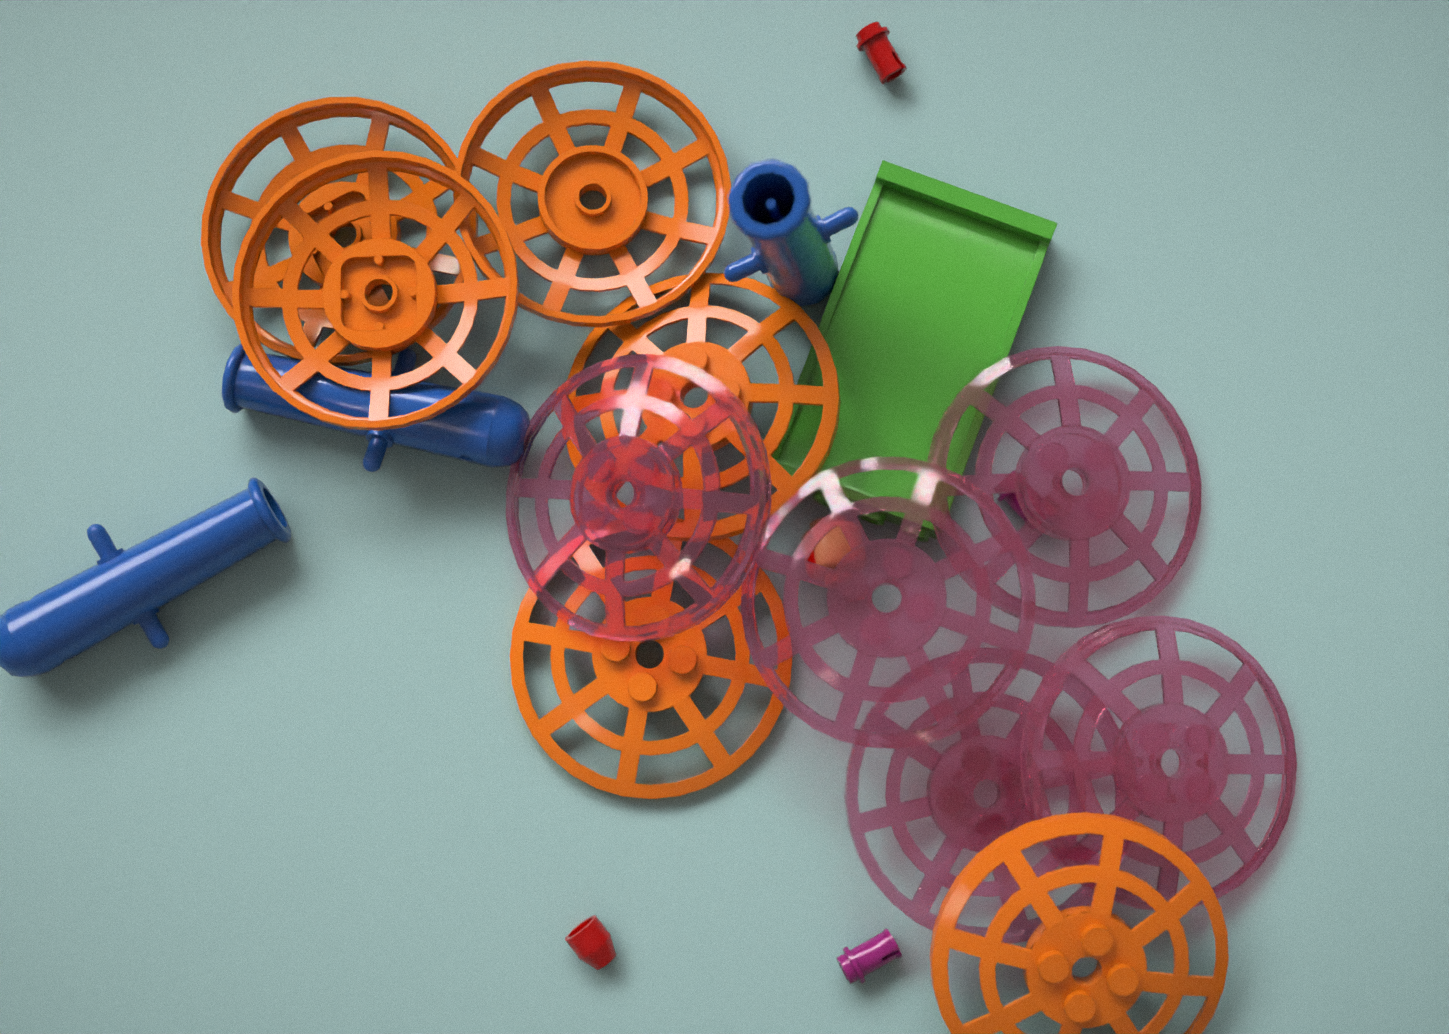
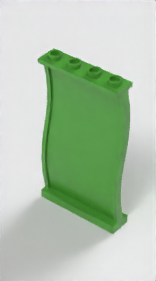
[769,160,1058,542]

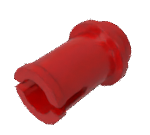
[856,22,907,84]

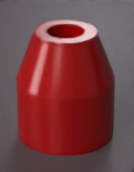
[565,915,616,970]

